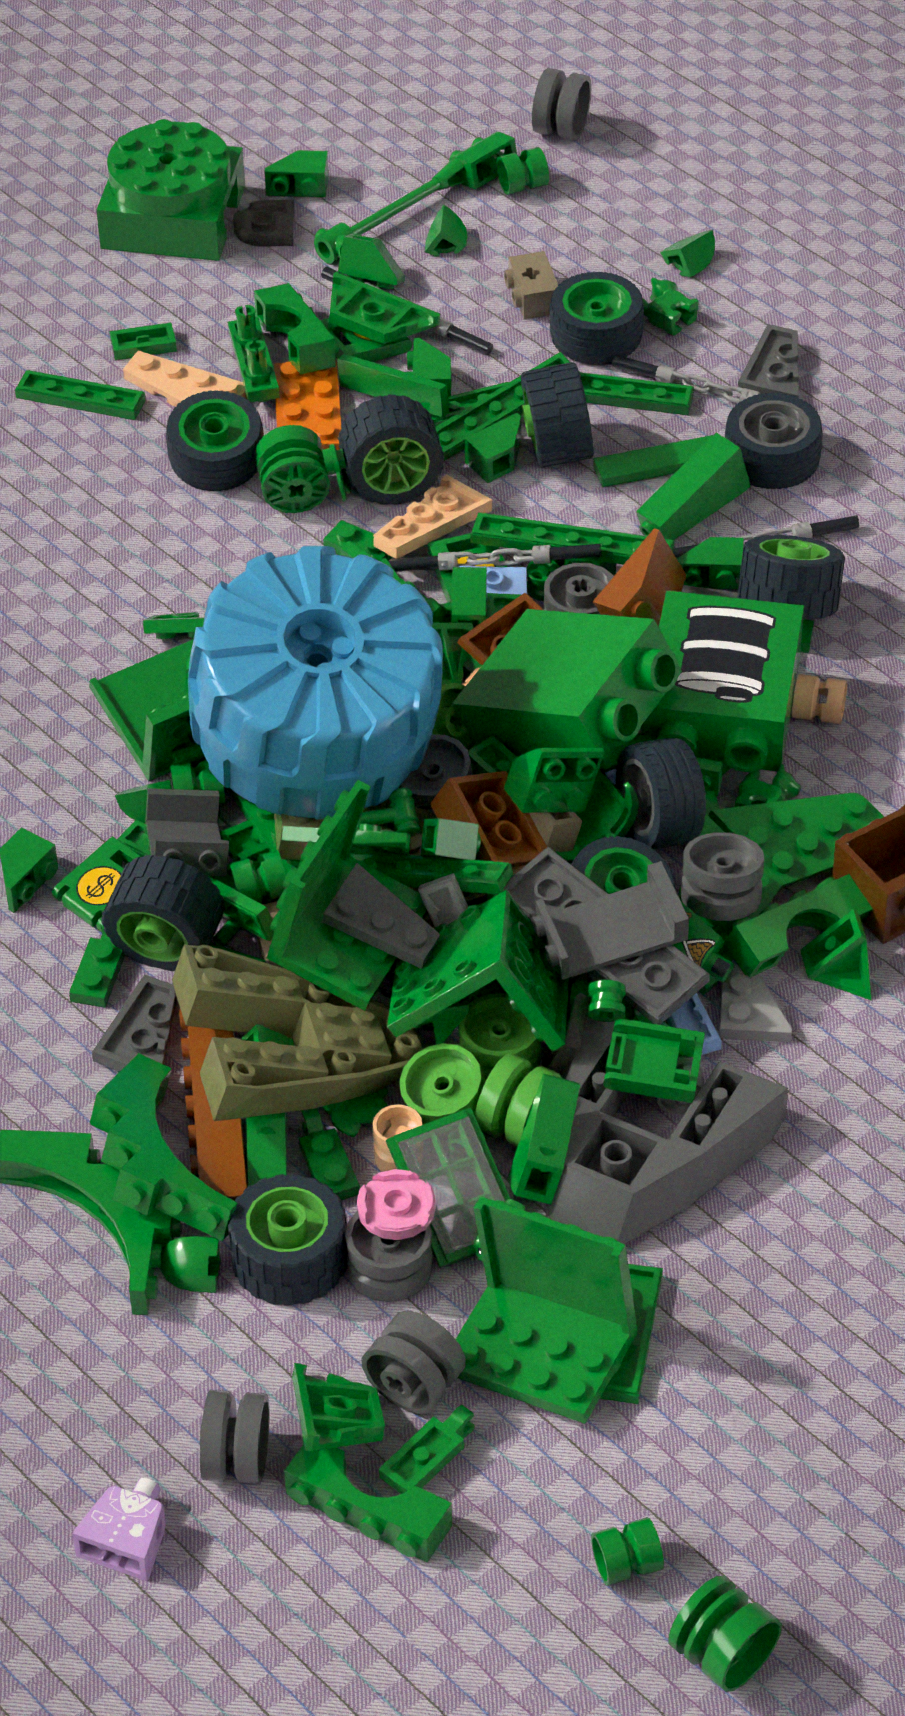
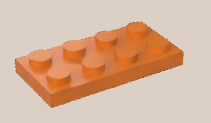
[274,360,341,450]

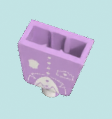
[72,1478,166,1581]

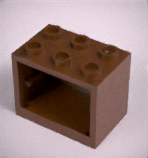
[833,805,905,944]

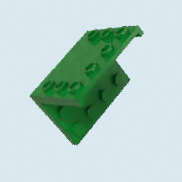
[89,639,197,782]
[266,780,428,1011]
[387,890,569,1052]
[456,1196,638,1424]

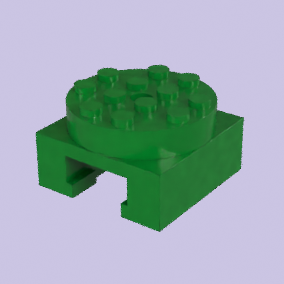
[96,119,245,261]

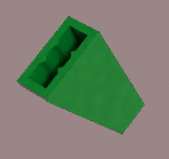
[636,432,751,540]

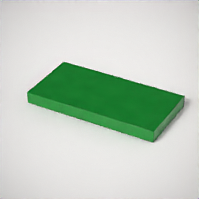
[600,1264,663,1404]

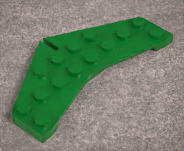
[677,793,884,996]

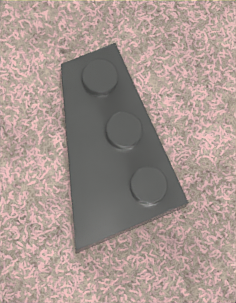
[738,324,799,398]
[322,863,440,969]
[92,974,177,1071]

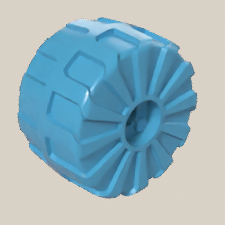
[188,546,443,820]

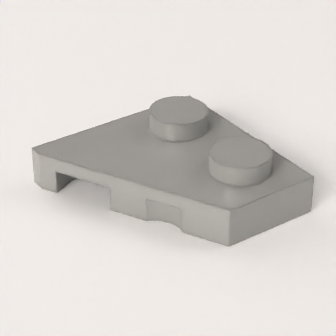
[719,973,792,1042]

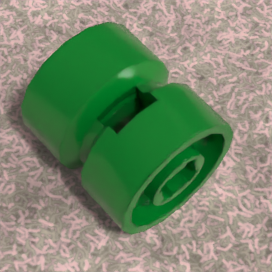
[496,147,549,195]
[170,761,225,804]
[229,850,286,903]
[591,1517,664,1586]

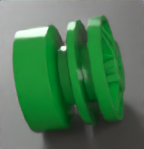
[255,425,330,513]
[668,1575,782,1692]

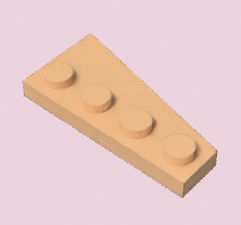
[123,351,247,407]
[374,475,492,559]

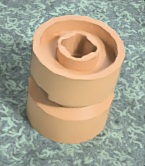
[792,674,847,725]
[373,1104,424,1172]

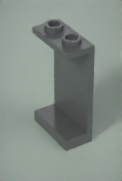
[145,788,229,877]
[531,861,689,980]

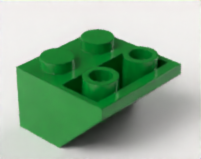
[504,748,605,813]

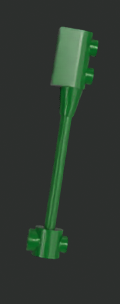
[314,131,517,264]

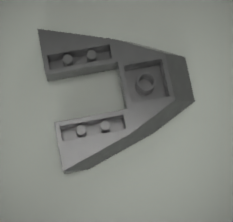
[546,1007,788,1244]

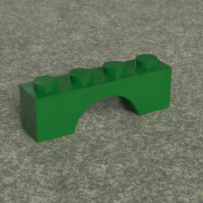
[254,283,339,374]
[724,874,873,978]
[284,1444,453,1563]

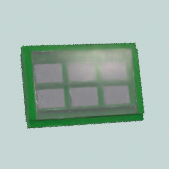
[386,1108,510,1268]

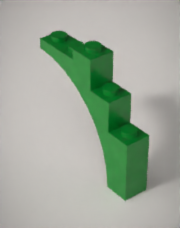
[89,1053,238,1241]
[0,1129,183,1315]

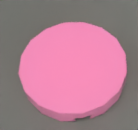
[357,1169,436,1240]

